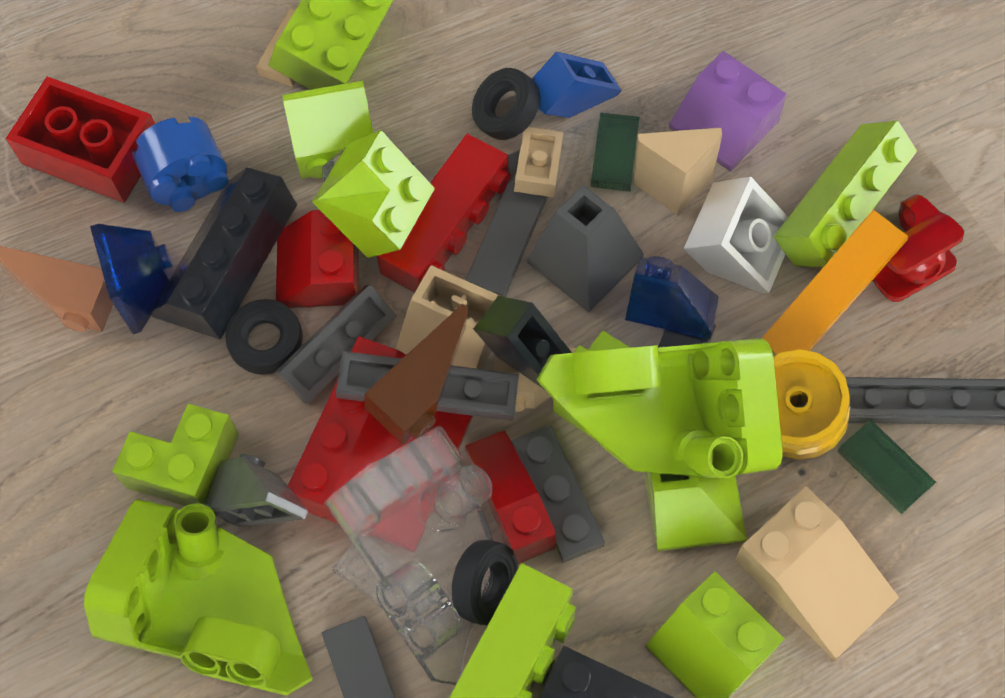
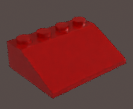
[288,336,473,553]

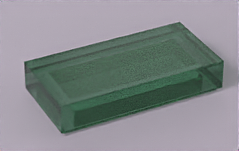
[591,113,640,192]
[837,419,936,514]

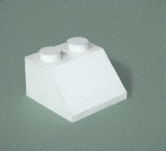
[684,177,788,294]

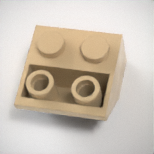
[396,265,500,369]

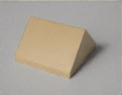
[633,128,722,216]

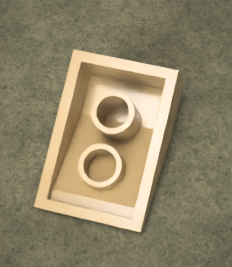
[735,486,899,661]

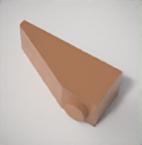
[0,246,120,332]

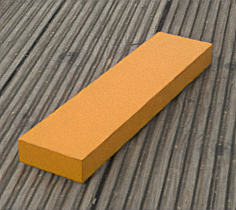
[761,209,908,355]

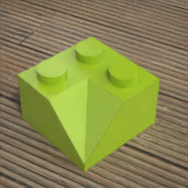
[312,130,435,258]

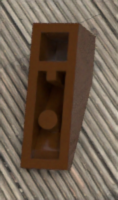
[365,304,469,445]

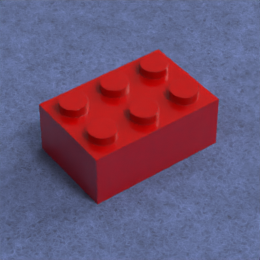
[5,76,155,203]

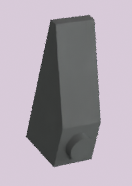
[204,454,308,527]

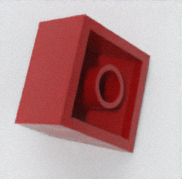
[276,210,359,308]

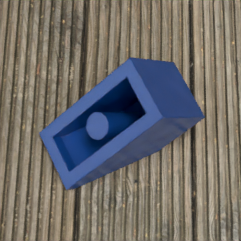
[532,51,622,118]

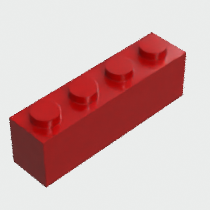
[376,133,511,293]

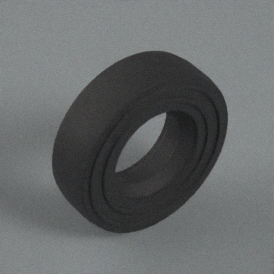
[472,68,540,140]
[225,299,303,375]
[452,540,518,625]

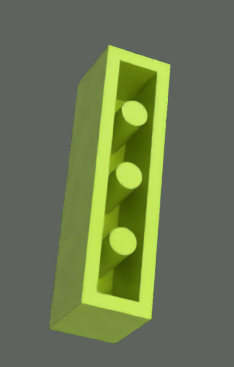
[773,120,917,267]

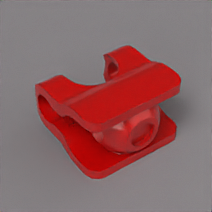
[872,194,964,302]

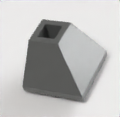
[527,185,644,312]

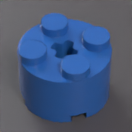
[132,117,229,212]

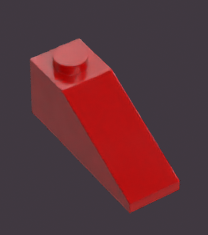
[465,430,556,564]

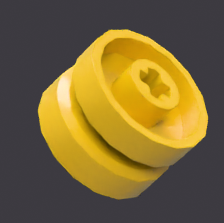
[774,349,850,460]

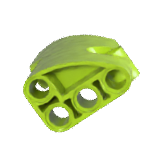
[536,338,782,479]
[84,499,312,696]

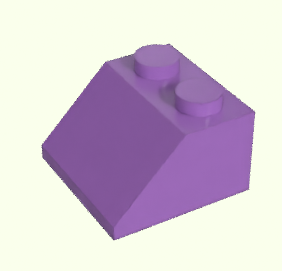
[669,51,787,172]

